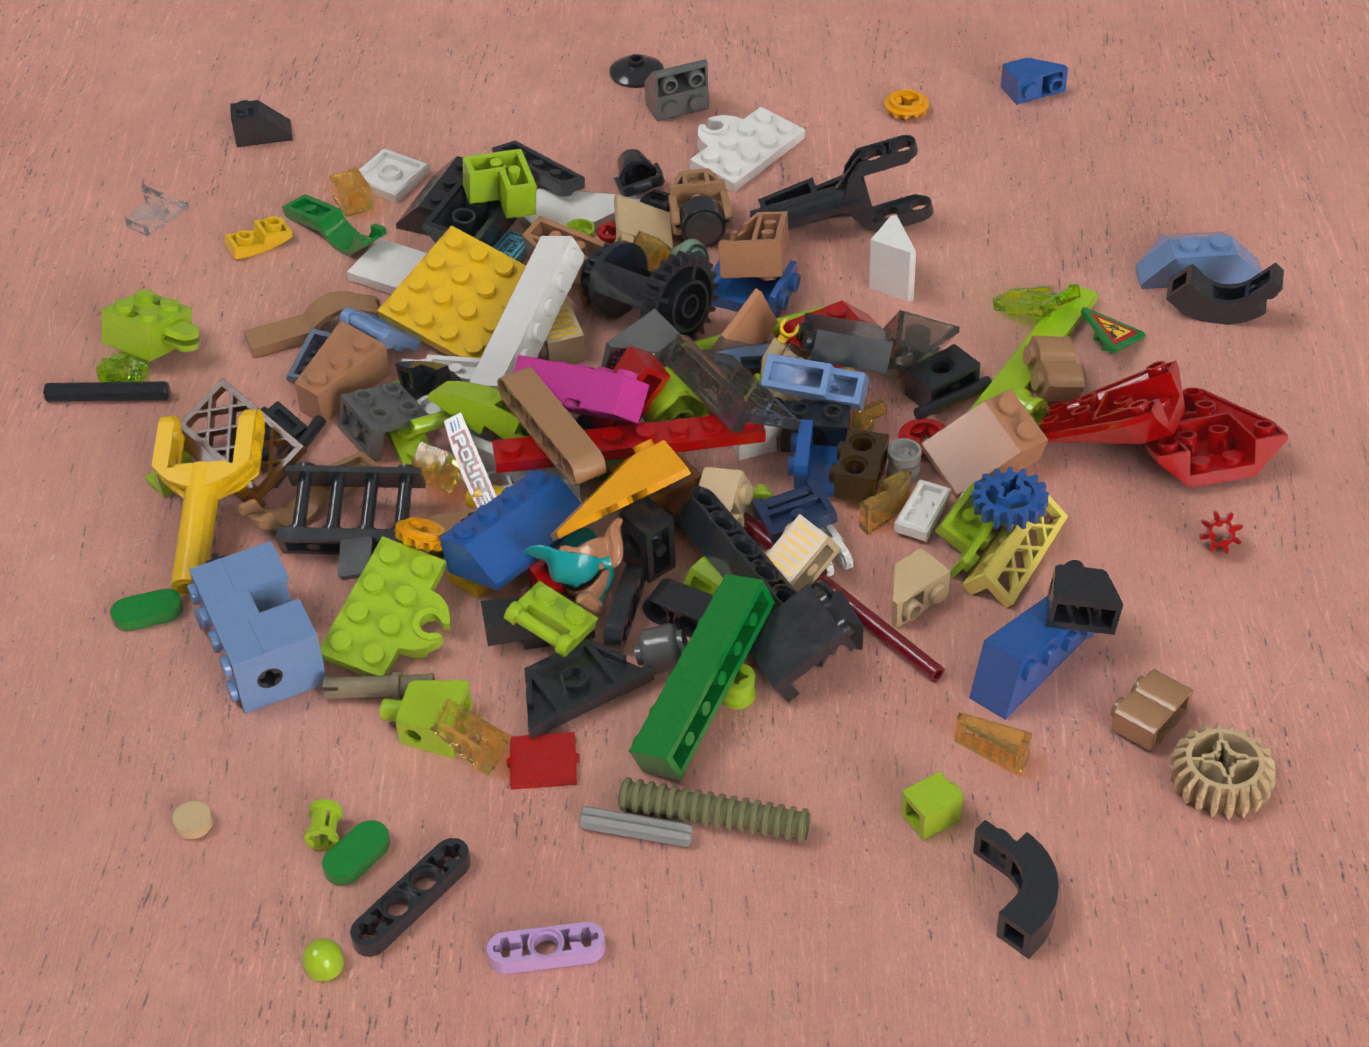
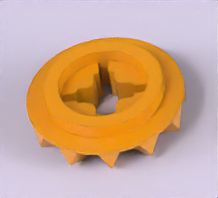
[884,89,929,120]
[394,517,448,552]

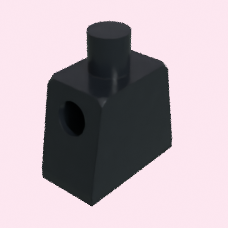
[1045,560,1123,635]

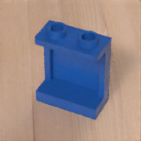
[711,260,801,319]

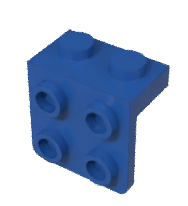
[788,420,838,497]

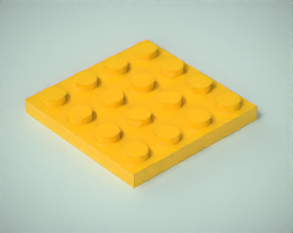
[377,226,526,358]

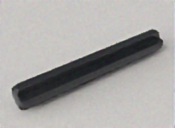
[43,381,171,402]

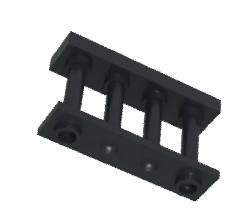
[276,462,426,555]

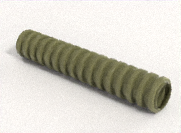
[618,777,811,843]

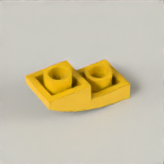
[224,216,293,260]

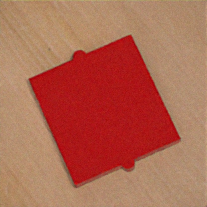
[506,732,580,790]

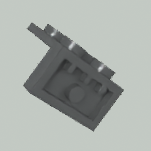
[338,382,429,461]

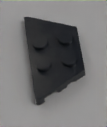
[524,638,654,739]

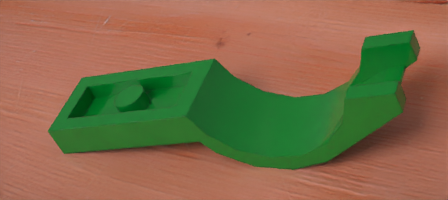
[282,194,387,255]

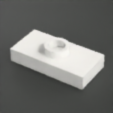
[894,479,952,541]

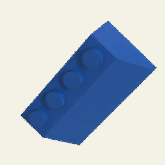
[439,469,583,591]

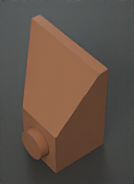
[707,288,778,354]

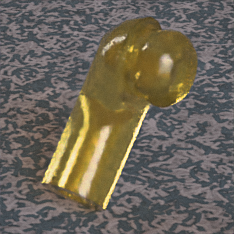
[852,399,887,432]

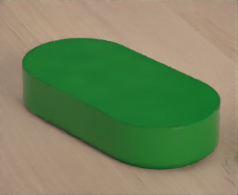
[110,589,183,631]
[322,820,390,885]

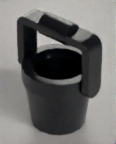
[614,149,665,197]

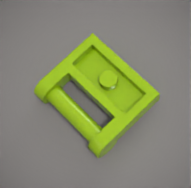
[504,581,598,657]

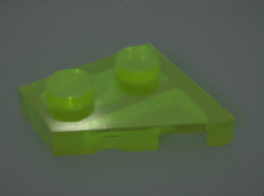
[993,284,1081,319]

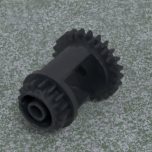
[581,240,719,346]

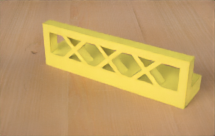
[962,495,1068,608]

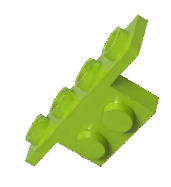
[935,483,1002,578]

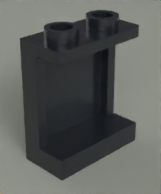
[749,584,856,702]

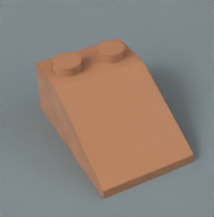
[920,389,1048,498]

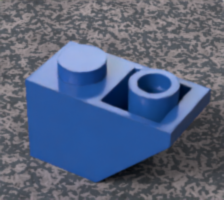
[1001,57,1068,105]

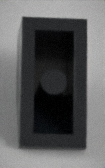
[230,100,293,147]

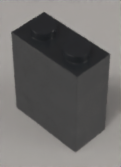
[796,313,893,373]

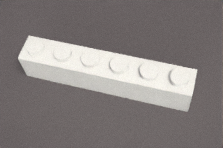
[469,236,585,390]

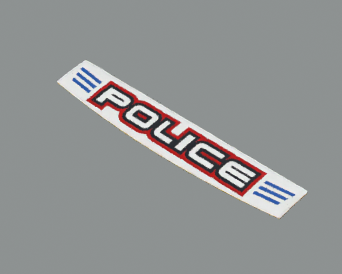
[444,412,497,508]

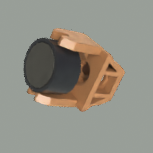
[668,168,733,247]

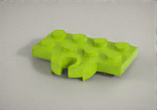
[320,536,451,676]

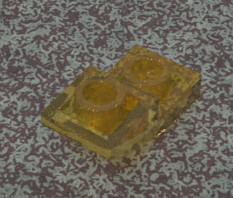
[859,469,912,535]

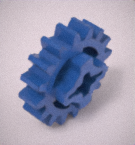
[972,467,1049,531]

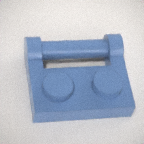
[339,307,421,352]

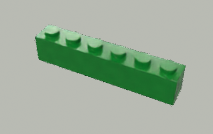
[629,574,775,781]

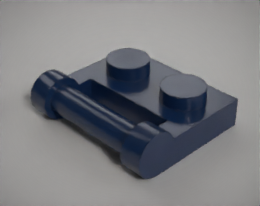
[751,478,838,545]

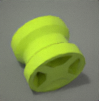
[1015,388,1048,425]
[722,663,756,709]

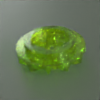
[96,351,148,382]

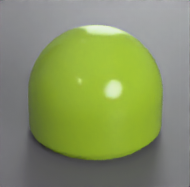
[302,938,344,982]

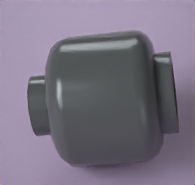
[634,623,688,675]

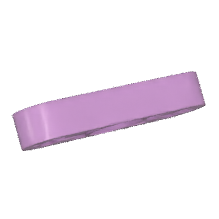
[487,922,606,974]

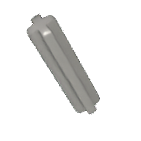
[580,806,694,847]

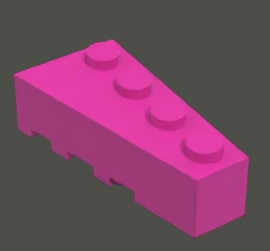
[513,355,649,424]

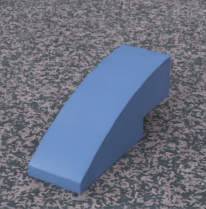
[761,353,869,411]

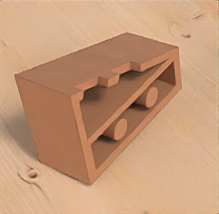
[718,211,789,281]
[522,216,605,311]
[295,321,391,422]

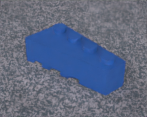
[969,596,1094,720]

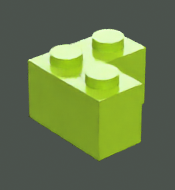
[463,149,537,218]

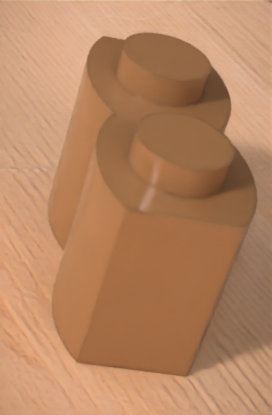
[1023,336,1085,401]
[1110,669,1193,752]

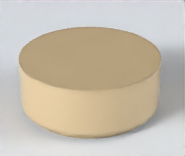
[172,801,213,840]

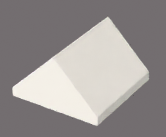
[869,215,916,301]

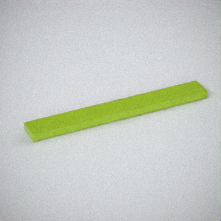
[969,283,1098,411]

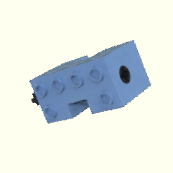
[187,541,326,713]

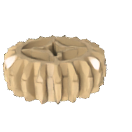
[1169,722,1276,820]

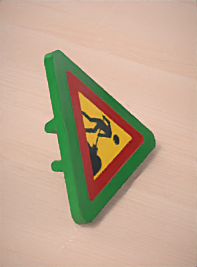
[1080,307,1146,353]

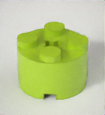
[642,366,712,423]

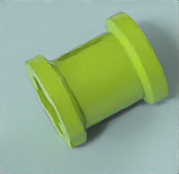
[303,799,343,851]

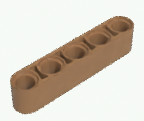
[497,367,606,486]

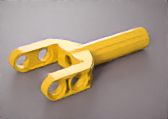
[151,409,265,596]

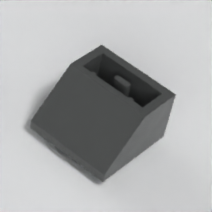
[644,59,709,122]

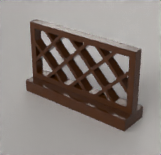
[180,378,308,508]

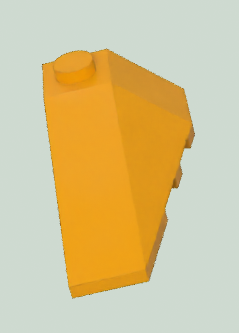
[550,439,691,541]

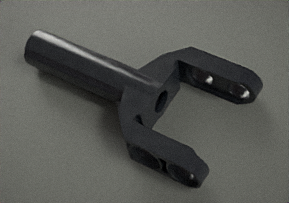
[749,135,934,232]

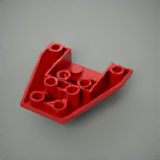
[1039,360,1185,444]
[1145,387,1288,488]

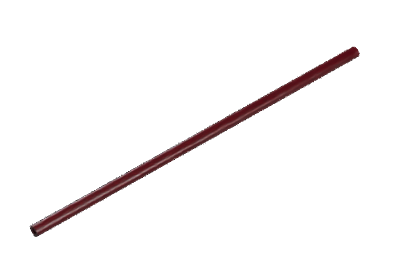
[743,511,945,682]

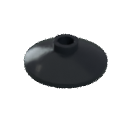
[610,54,664,88]

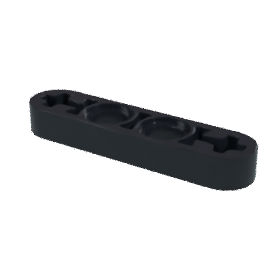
[350,838,471,957]

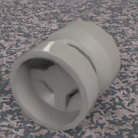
[887,438,921,486]

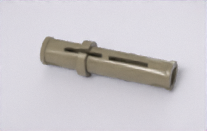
[323,671,435,700]

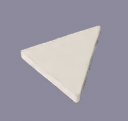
[517,189,643,233]

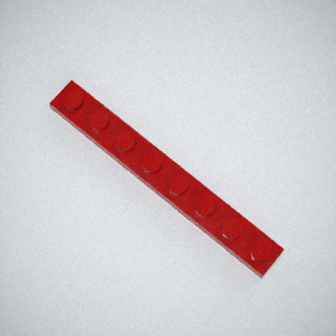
[492,410,766,474]

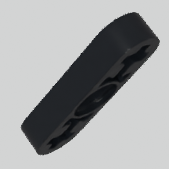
[604,564,646,649]

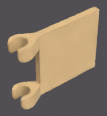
[614,194,673,266]

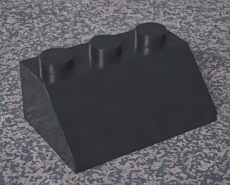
[396,156,463,236]
[423,176,517,247]

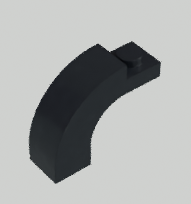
[1166,262,1284,325]
[973,820,1059,959]

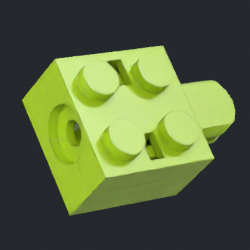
[101,289,200,362]

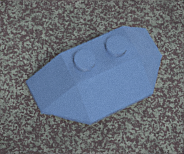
[1135,232,1262,289]

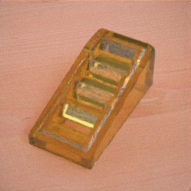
[430,698,512,775]
[955,712,1032,777]

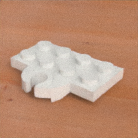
[689,107,805,193]

